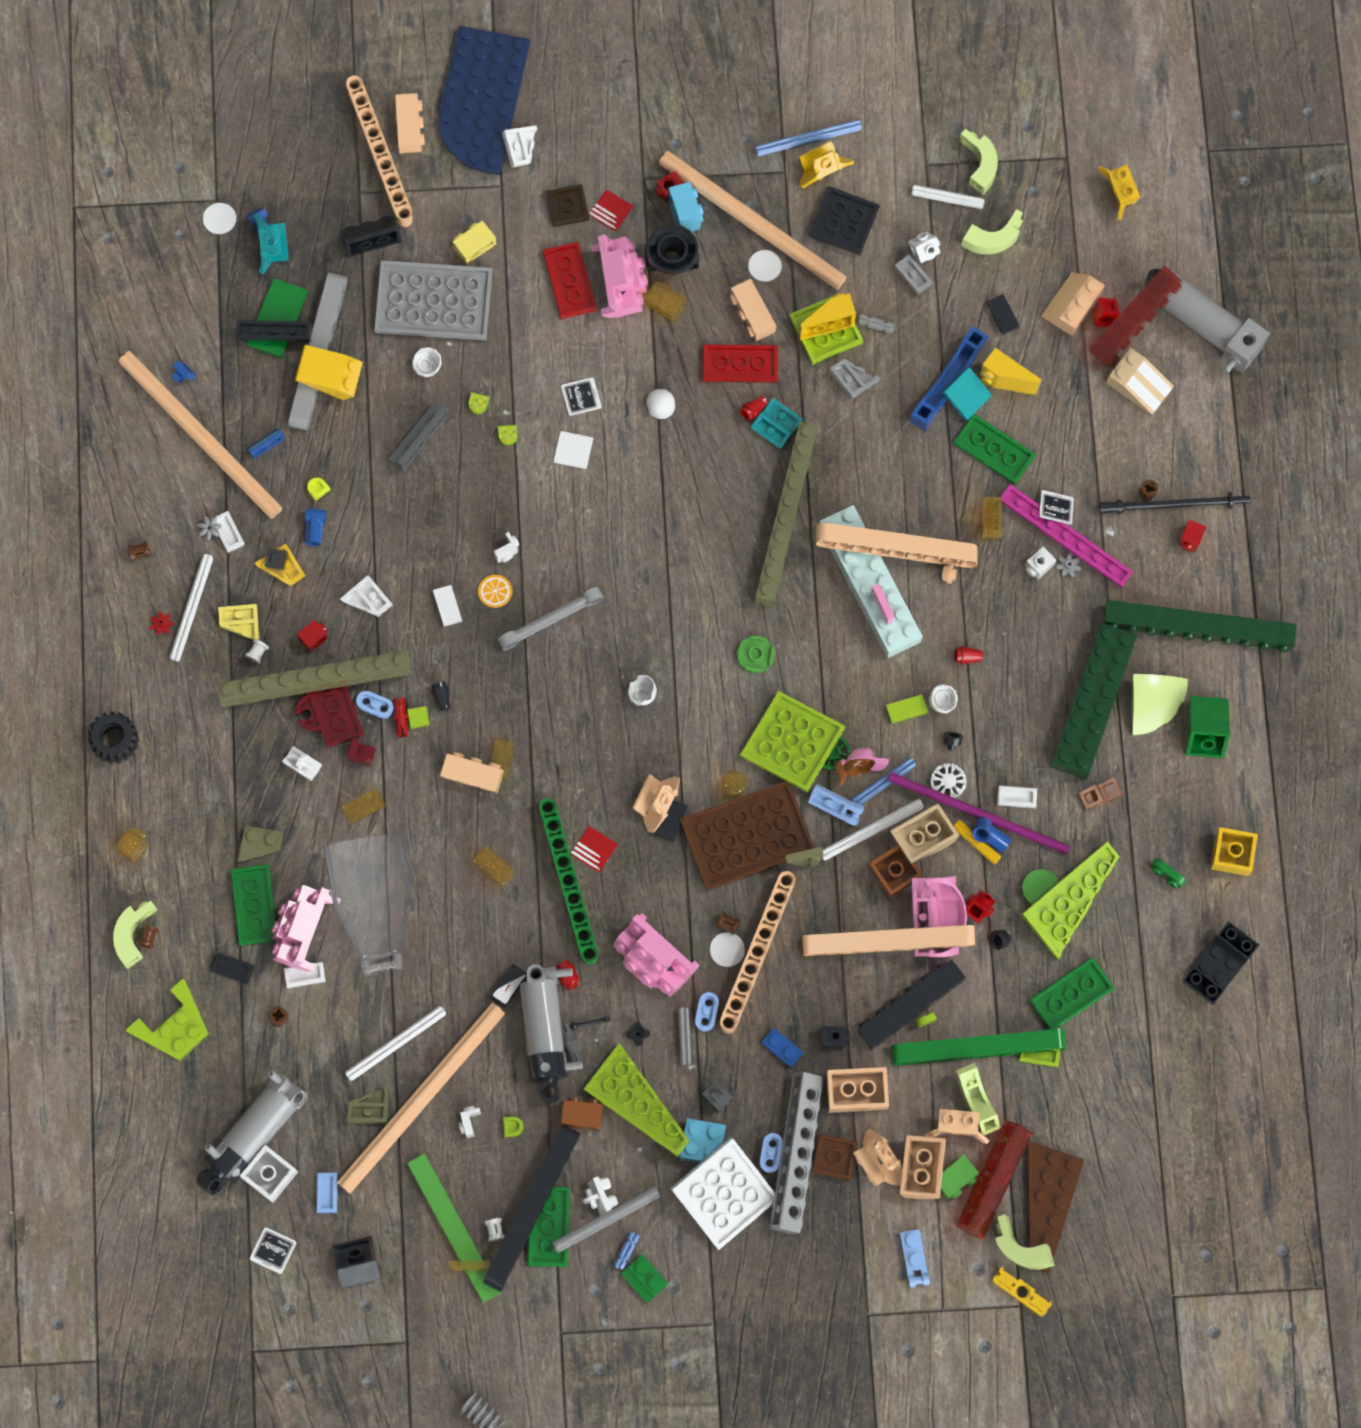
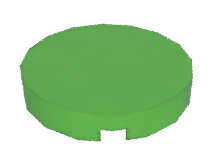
[737,635,775,673]
[1021,869,1059,905]

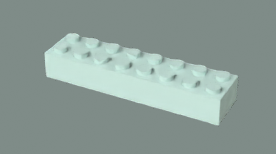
[819,505,923,658]

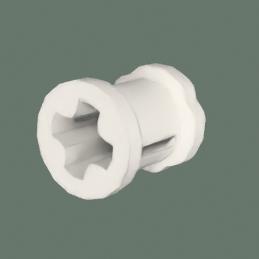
[245,639,269,664]
[484,1218,505,1242]

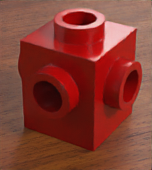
[966,890,996,924]

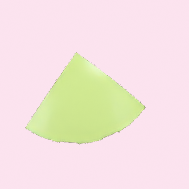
[1131,674,1188,735]

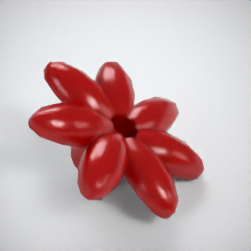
[150,611,174,636]

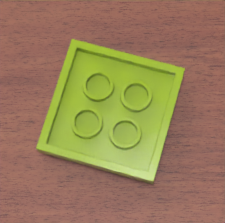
[789,293,864,365]

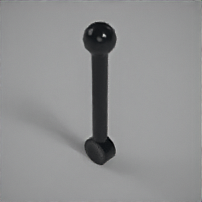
[570,1016,611,1030]

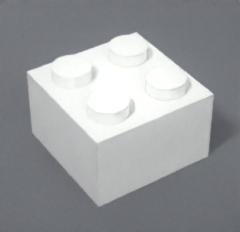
[240,1145,298,1203]

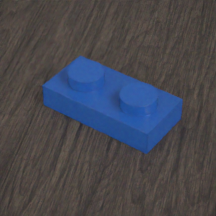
[761,1028,804,1069]

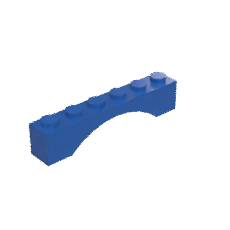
[910,327,989,431]

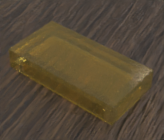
[492,739,515,781]
[343,788,386,824]
[449,1260,490,1271]

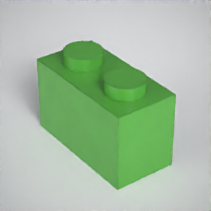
[940,1155,979,1200]

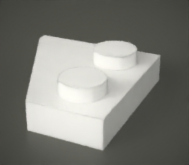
[502,126,537,168]

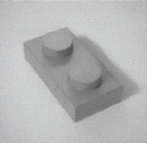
[894,255,933,295]

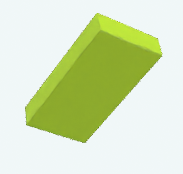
[886,695,928,724]
[1019,1049,1060,1068]

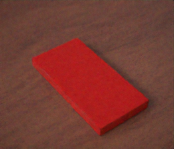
[542,241,597,320]
[703,344,778,383]

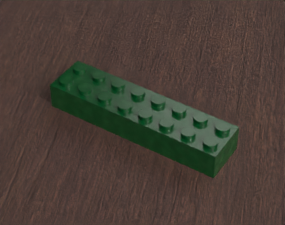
[1050,623,1137,780]

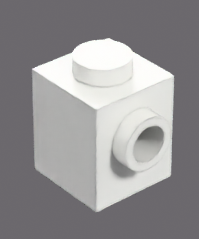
[1025,547,1056,580]

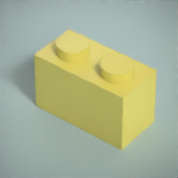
[452,221,496,265]

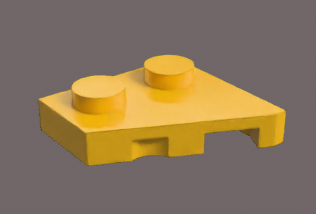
[255,543,306,586]

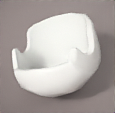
[412,347,442,377]
[646,389,675,419]
[628,675,657,706]
[929,684,958,713]

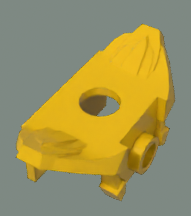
[799,141,854,189]
[1098,165,1140,221]

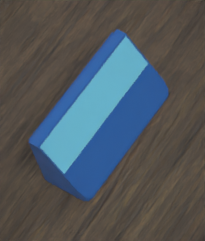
[246,428,284,459]

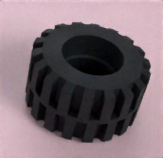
[88,711,139,764]

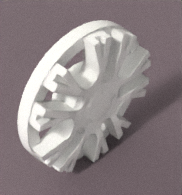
[930,763,966,798]

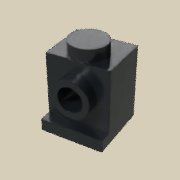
[821,1026,849,1049]

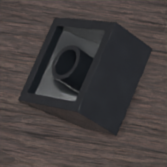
[333,1236,381,1288]

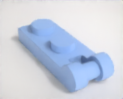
[808,784,865,825]
[900,1229,930,1288]

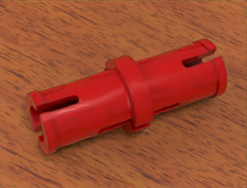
[393,697,409,738]

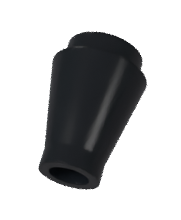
[431,682,451,711]

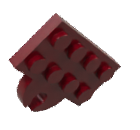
[296,686,364,748]

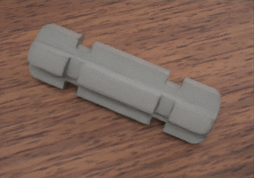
[858,313,895,334]

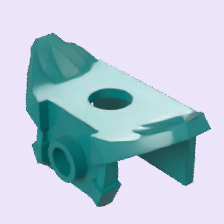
[253,213,289,274]

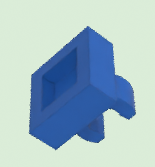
[246,207,268,230]
[171,360,196,383]

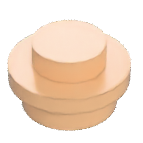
[942,565,956,584]

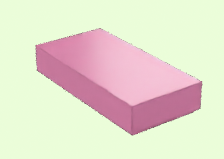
[871,584,895,625]

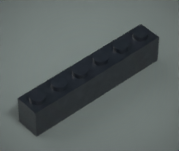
[858,959,966,1050]

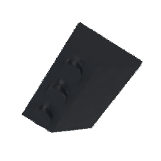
[341,216,402,258]

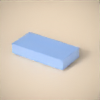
[317,1173,337,1213]

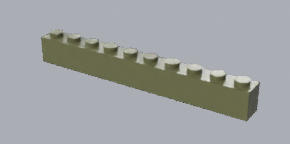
[755,421,818,607]
[217,650,412,708]

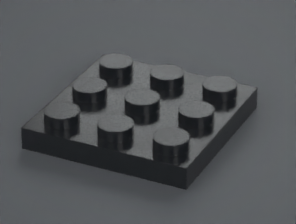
[809,186,880,256]

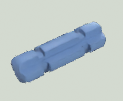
[614,1232,639,1270]

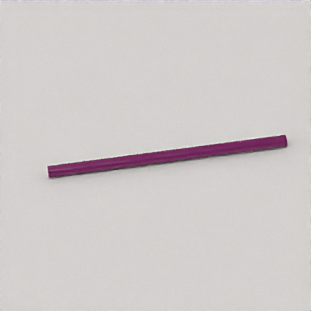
[888,772,1070,854]

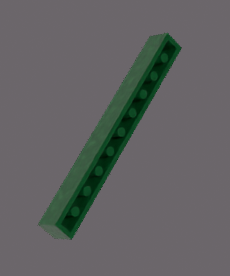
[1103,600,1296,652]

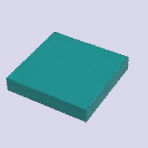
[942,367,992,420]

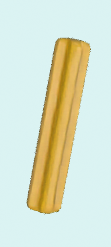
[954,820,1001,864]

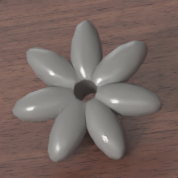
[198,516,222,540]
[1056,554,1081,577]

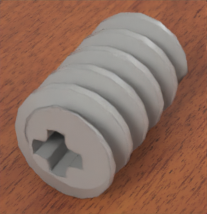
[461,1392,506,1428]

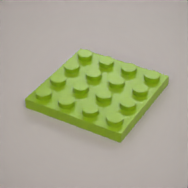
[740,691,845,792]

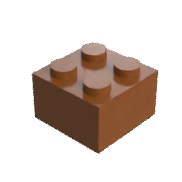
[868,845,923,900]

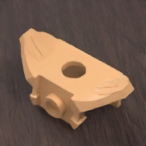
[632,774,680,833]
[925,1109,990,1144]
[853,1129,903,1186]

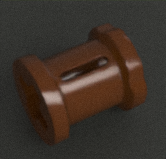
[1139,480,1158,501]
[128,540,151,562]
[716,911,741,935]
[137,925,159,949]
[269,1006,288,1027]

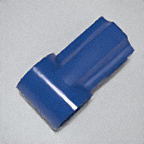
[305,508,326,546]
[973,817,1011,852]

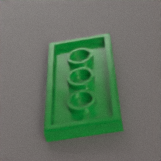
[247,279,309,359]
[953,414,1036,485]
[230,864,276,946]
[1029,957,1115,1030]
[528,1187,570,1268]

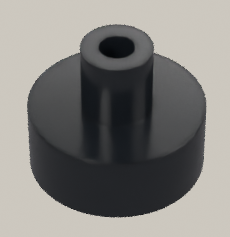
[943,731,963,751]
[990,929,1011,950]

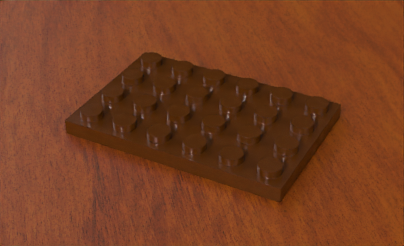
[680,781,814,891]

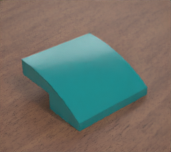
[750,398,804,449]

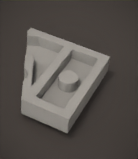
[829,359,880,400]

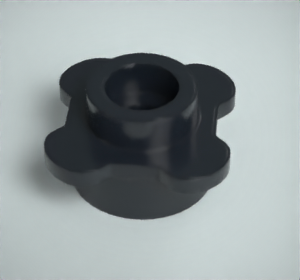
[627,1022,650,1046]

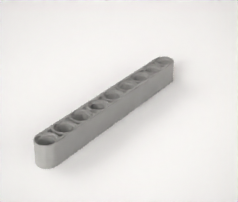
[289,272,348,430]

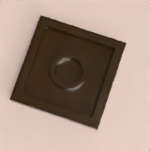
[546,184,589,227]

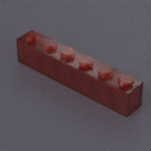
[1089,265,1183,366]
[956,1119,1033,1240]

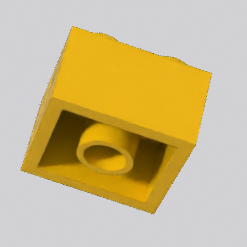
[1210,827,1258,876]

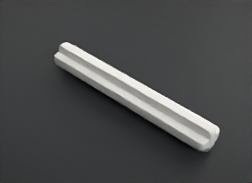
[912,185,984,209]

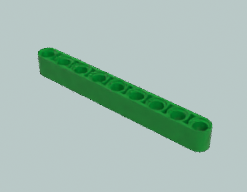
[539,798,598,966]
[891,1029,1067,1066]

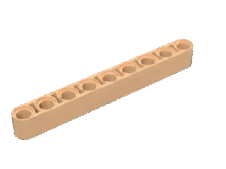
[346,76,413,227]
[816,523,978,568]
[719,871,796,1034]
[802,925,975,956]

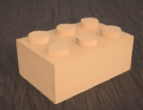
[826,1067,889,1113]

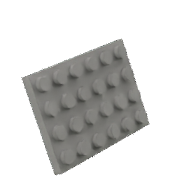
[375,260,493,341]

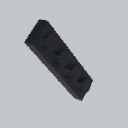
[236,320,312,342]

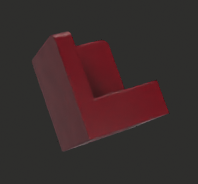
[347,738,376,767]

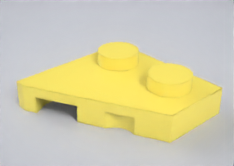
[218,604,260,640]

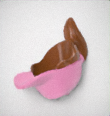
[836,748,889,786]

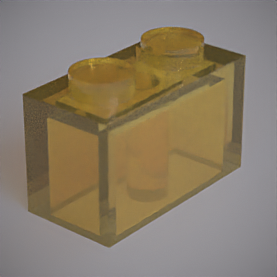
[644,281,687,324]
[980,497,1002,540]
[115,827,149,864]
[473,846,515,890]

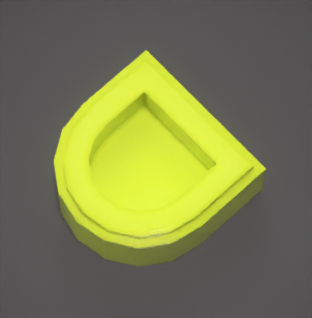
[307,477,330,501]

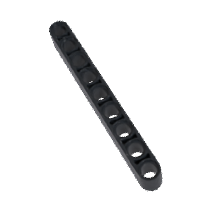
[483,1125,581,1292]

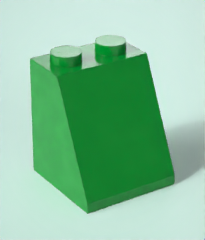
[1186,696,1230,758]

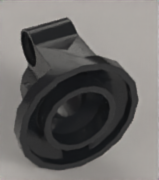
[645,224,699,275]

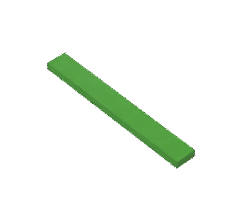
[407,1154,500,1303]

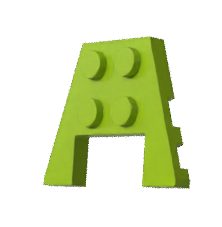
[126,979,209,1061]

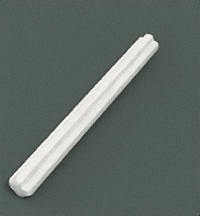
[170,554,213,661]
[822,799,924,860]
[346,1006,446,1081]

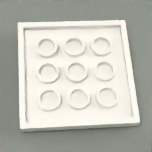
[670,1138,775,1250]

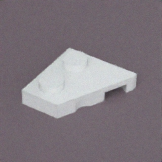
[340,575,393,617]

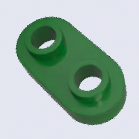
[1150,858,1186,889]

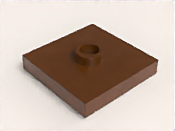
[811,1134,858,1181]

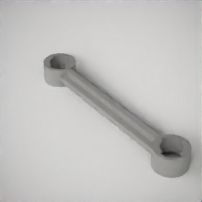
[498,587,604,651]

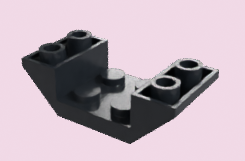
[1182,921,1260,1005]

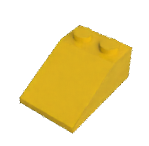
[799,293,856,341]
[295,345,363,400]
[979,348,1042,395]

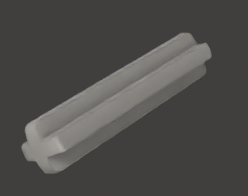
[678,1007,691,1066]

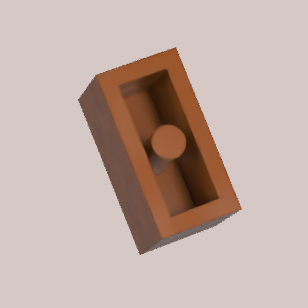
[561,1098,603,1131]

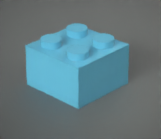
[668,182,704,232]
[680,1118,726,1164]

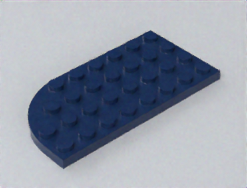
[438,25,531,175]

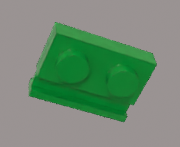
[621,1254,669,1304]

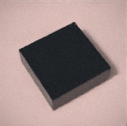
[265,548,288,571]

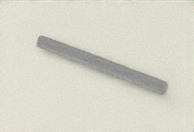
[553,1187,660,1252]

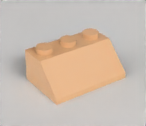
[1041,272,1105,336]
[900,1135,946,1200]

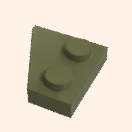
[238,825,284,863]
[785,846,824,868]

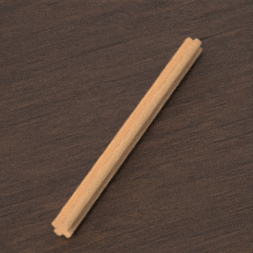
[659,151,846,290]
[119,351,282,519]
[337,1003,505,1194]

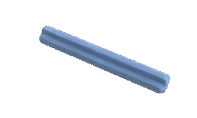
[851,758,916,805]

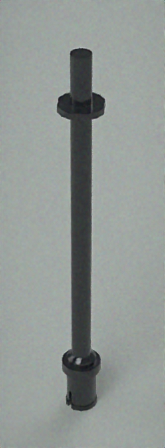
[1099,492,1250,515]

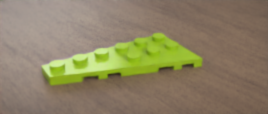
[1021,842,1119,960]

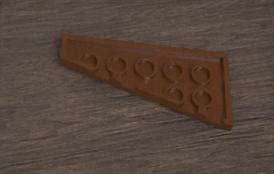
[1027,1141,1084,1273]

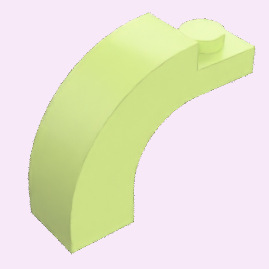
[959,129,998,195]
[961,209,1023,254]
[113,901,157,969]
[956,1063,1001,1135]
[995,1215,1055,1269]

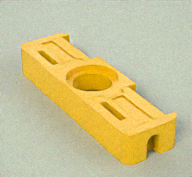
[992,1267,1052,1317]

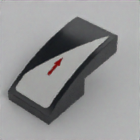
[490,964,527,1009]

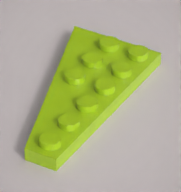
[584,1043,690,1157]

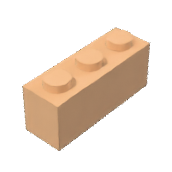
[395,93,425,153]
[729,279,776,341]
[440,752,504,793]

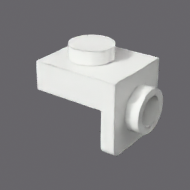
[494,532,519,563]
[459,1106,481,1138]

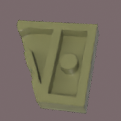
[347,1086,389,1124]

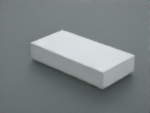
[215,511,245,553]
[433,585,462,627]
[997,786,1037,809]
[284,962,326,988]

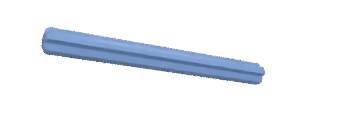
[755,120,862,156]

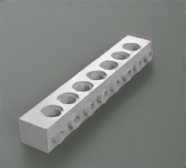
[770,1072,823,1234]

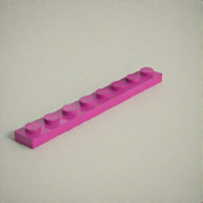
[999,484,1133,588]

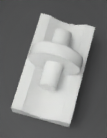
[282,746,322,781]
[583,1177,618,1216]

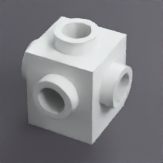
[908,232,940,263]

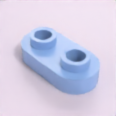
[356,691,394,719]
[695,992,719,1032]
[760,1133,783,1173]

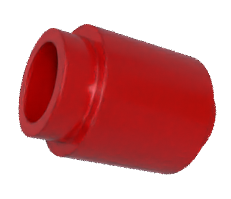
[556,960,581,991]

